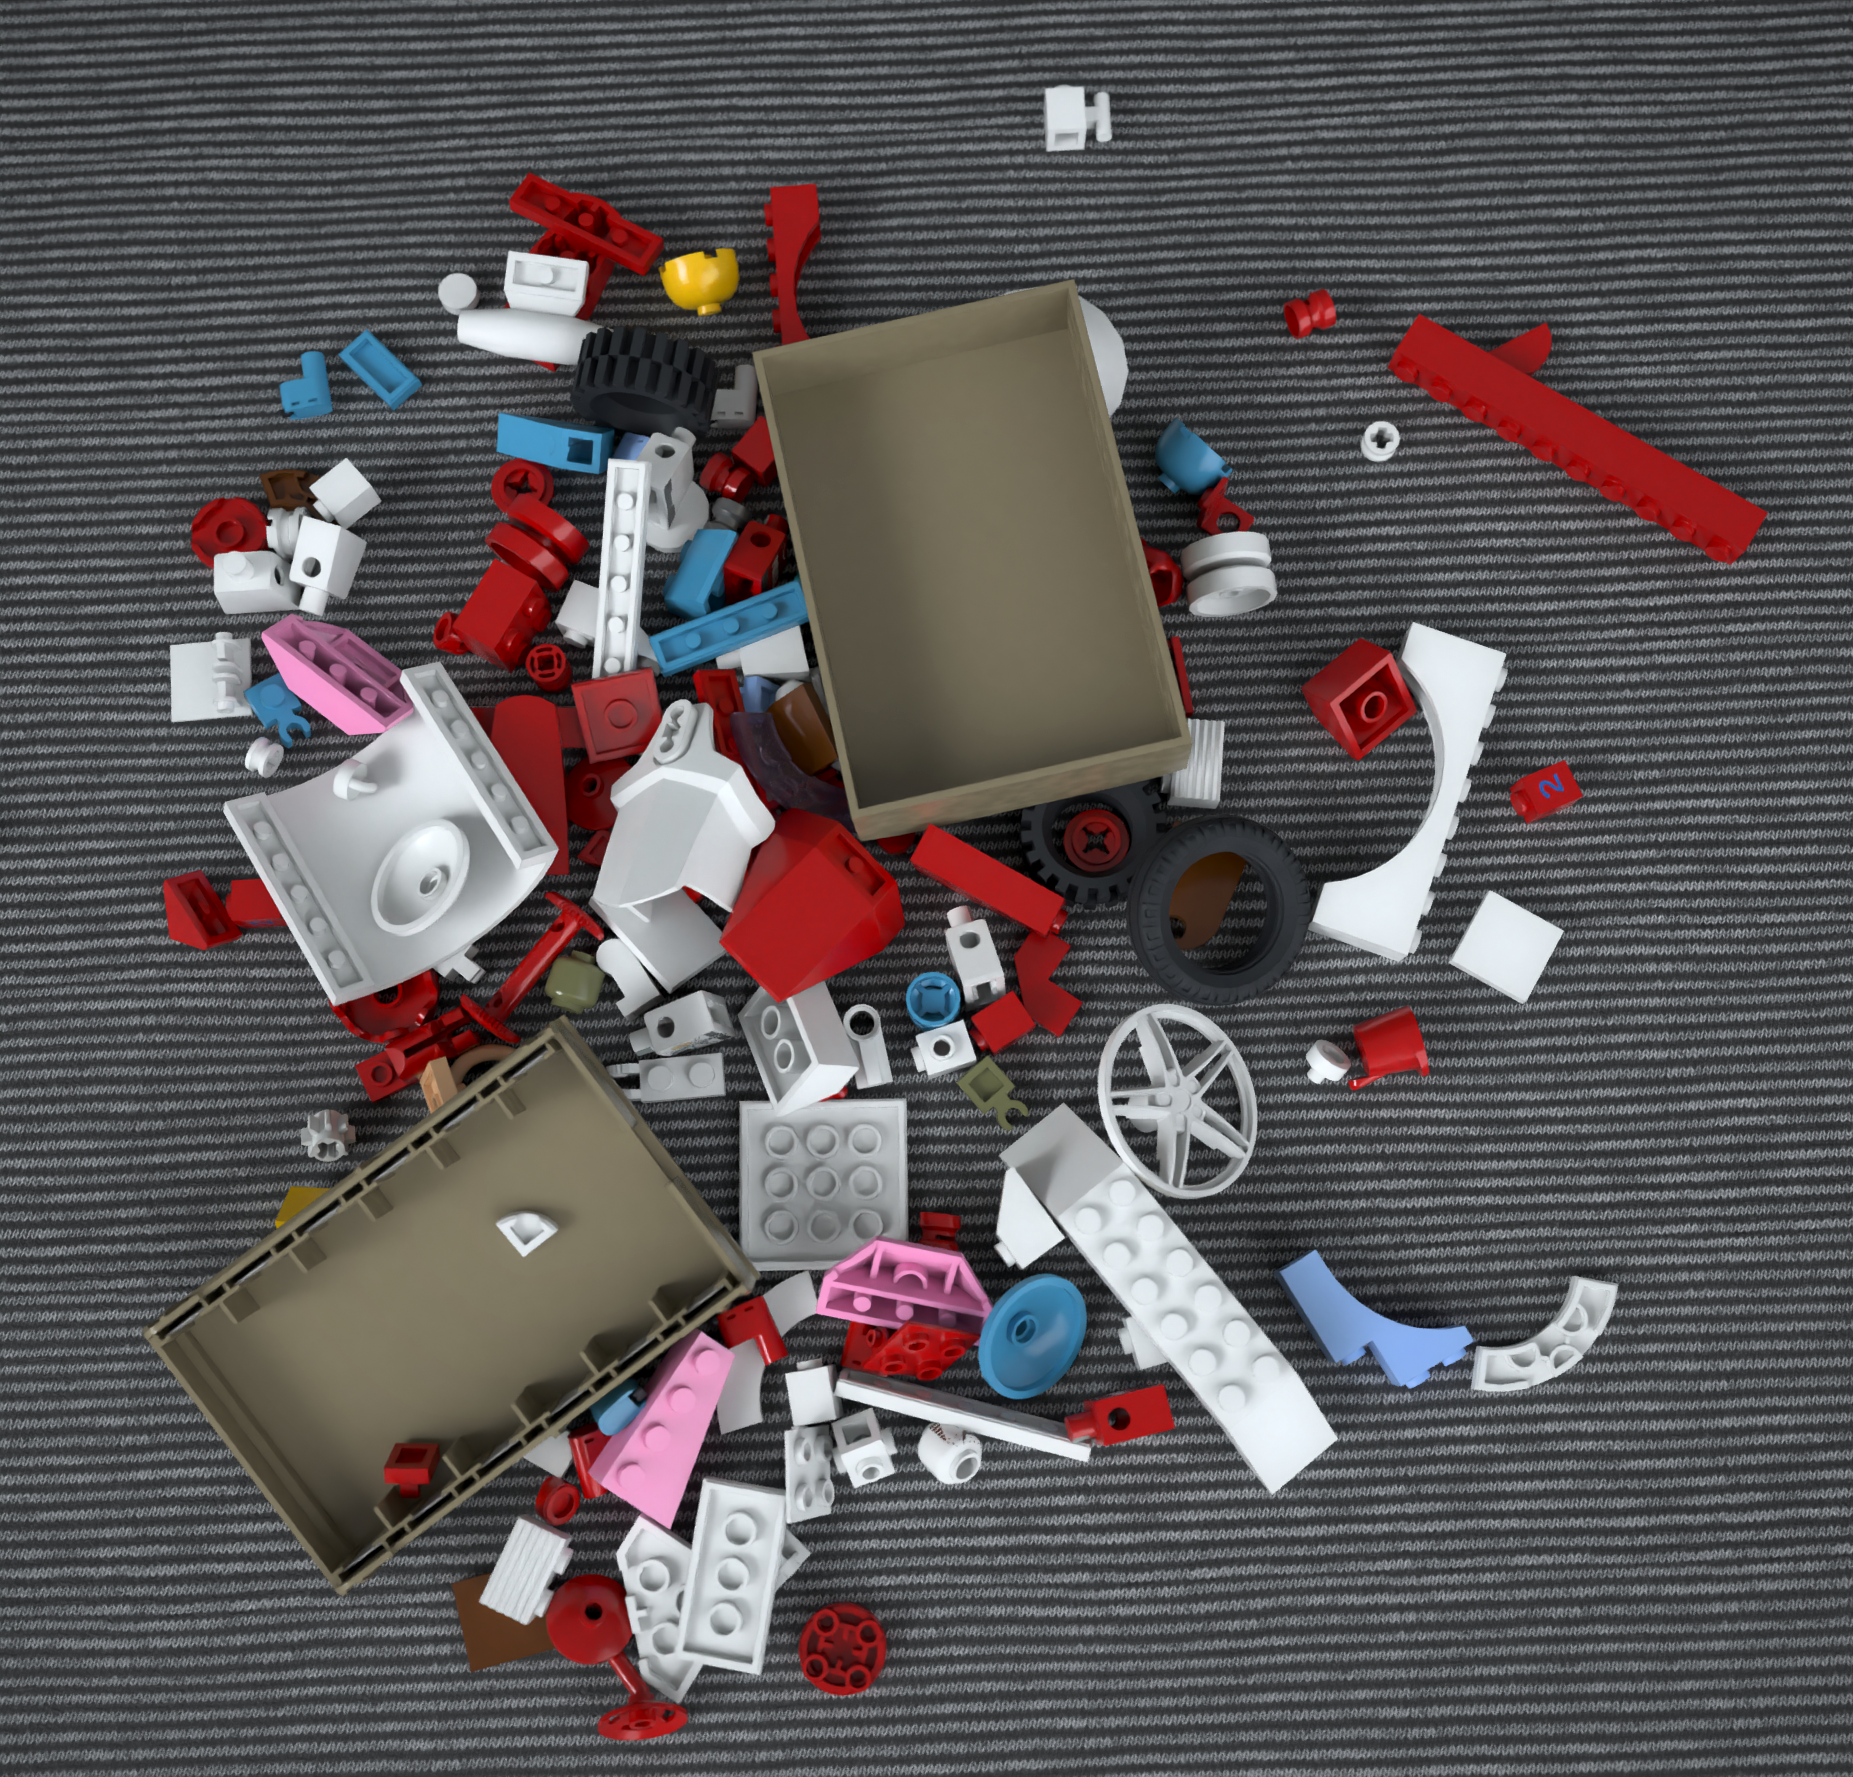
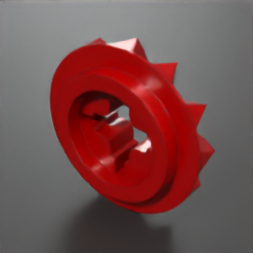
[491,458,555,513]
[1064,809,1129,872]

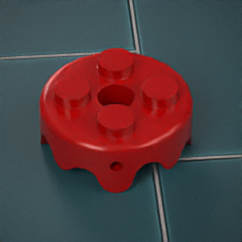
[329,968,440,1044]

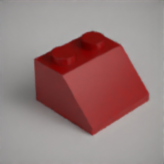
[1301,638,1417,761]

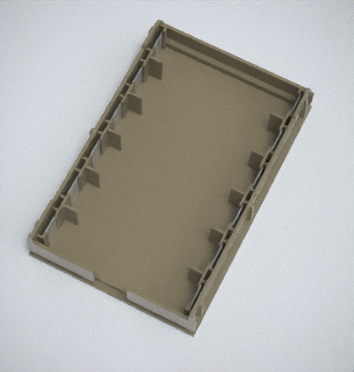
[142,1014,761,1596]

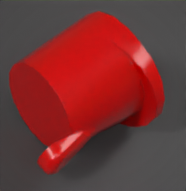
[1348,1005,1429,1090]

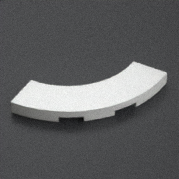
[717,1270,818,1435]
[1471,1276,1618,1392]

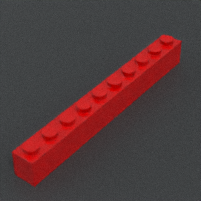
[1387,314,1768,565]

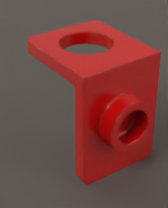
[1196,476,1254,536]

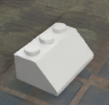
[738,981,860,1116]

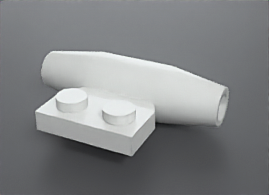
[458,251,614,365]

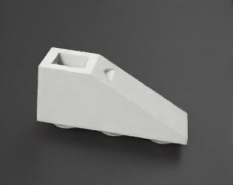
[555,579,672,677]

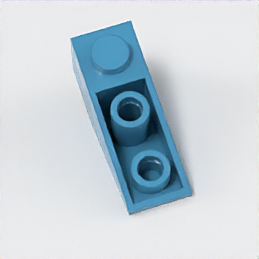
[497,412,615,474]

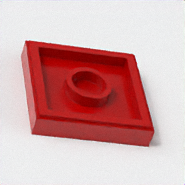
[571,666,663,764]

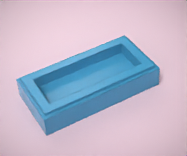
[338,329,422,411]

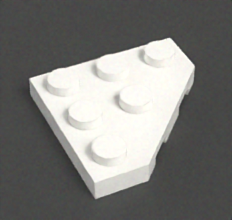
[616,1513,703,1704]

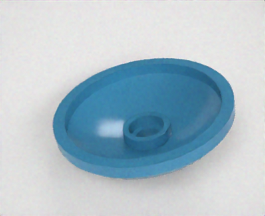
[978,1274,1087,1399]

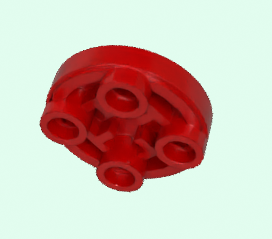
[799,1601,887,1696]

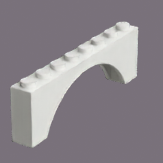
[1308,622,1508,962]

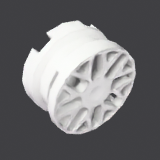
[266,507,311,563]

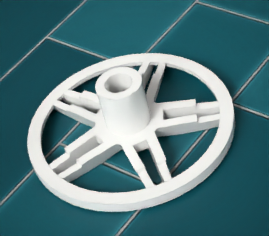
[1098,1004,1258,1199]

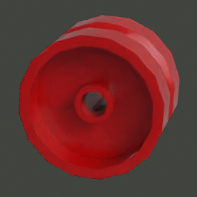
[485,493,590,593]

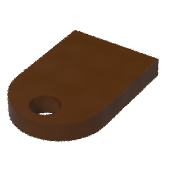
[1169,819,1247,952]

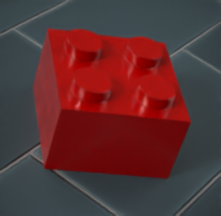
[452,559,552,674]

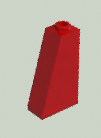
[910,824,1069,939]

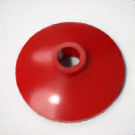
[566,757,632,831]
[546,1574,632,1665]

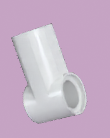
[843,1004,893,1090]

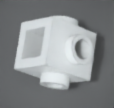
[831,1408,897,1488]

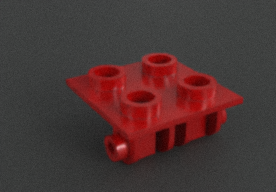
[862,1321,981,1381]

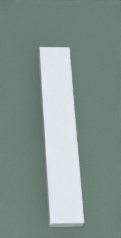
[592,458,652,678]
[834,1367,1091,1462]

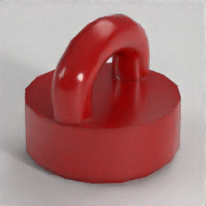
[433,611,469,656]
[535,1475,580,1526]

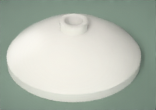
[371,819,470,936]

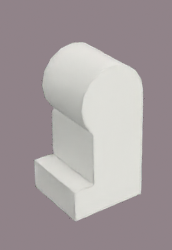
[596,939,665,1022]

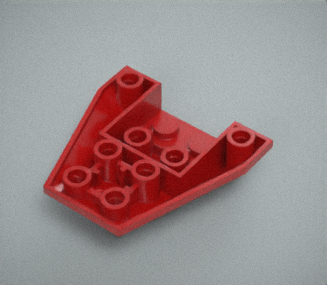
[719,807,905,1003]

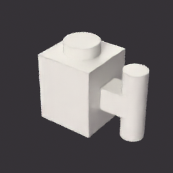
[1044,85,1112,151]

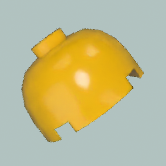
[659,248,739,317]

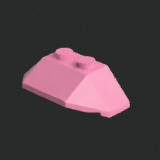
[261,614,414,735]
[815,1236,994,1346]

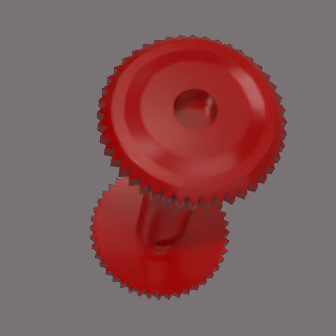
[460,891,604,1044]

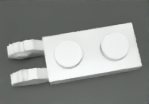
[606,1053,726,1103]

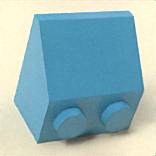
[663,529,739,621]

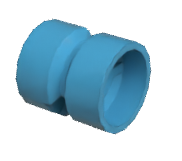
[906,972,961,1032]

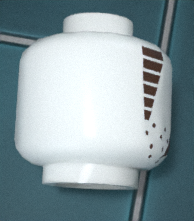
[918,1422,982,1484]

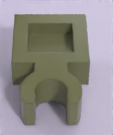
[956,1054,1029,1131]

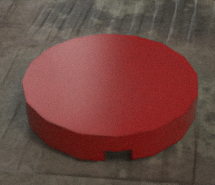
[190,497,270,570]

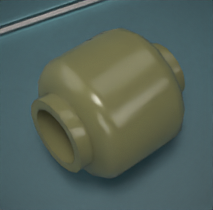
[545,950,605,1014]

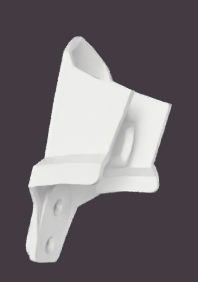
[593,699,775,922]

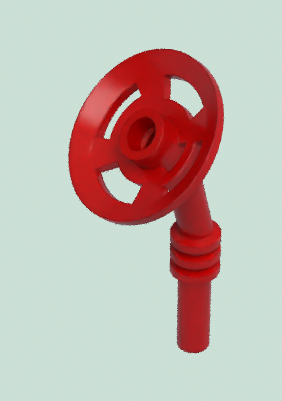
[585,1614,688,1741]

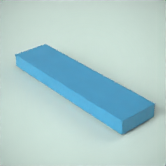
[648,579,809,678]

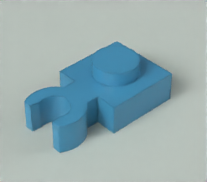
[243,673,311,748]

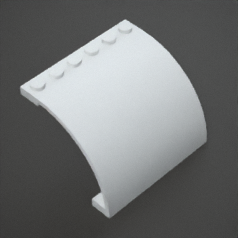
[223,661,559,1006]

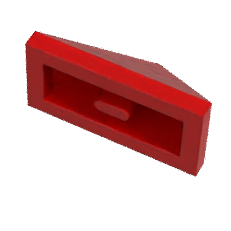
[163,869,242,950]

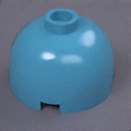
[1155,417,1233,495]

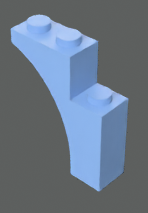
[1273,1250,1474,1389]

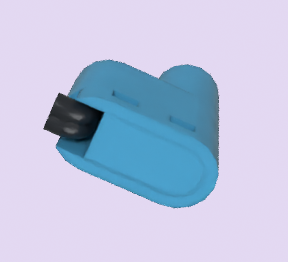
[279,351,333,420]
[589,1378,648,1436]

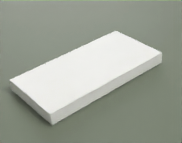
[673,1476,787,1675]

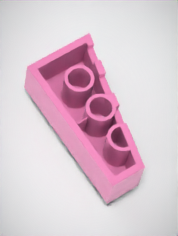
[588,1328,735,1529]

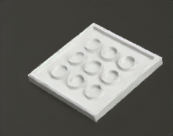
[739,1098,909,1271]

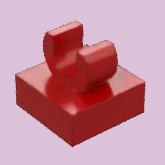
[384,1443,440,1498]

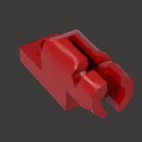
[355,1006,481,1104]

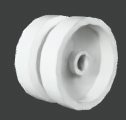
[1180,531,1277,617]

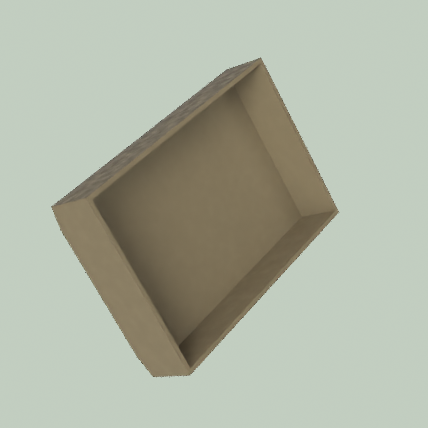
[752,279,1192,841]

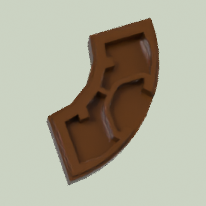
[259,469,362,526]

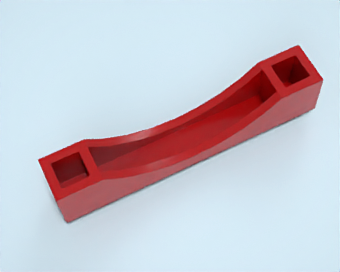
[764,183,821,347]

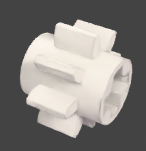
[301,1109,356,1162]

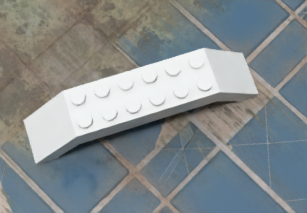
[999,1103,1338,1495]

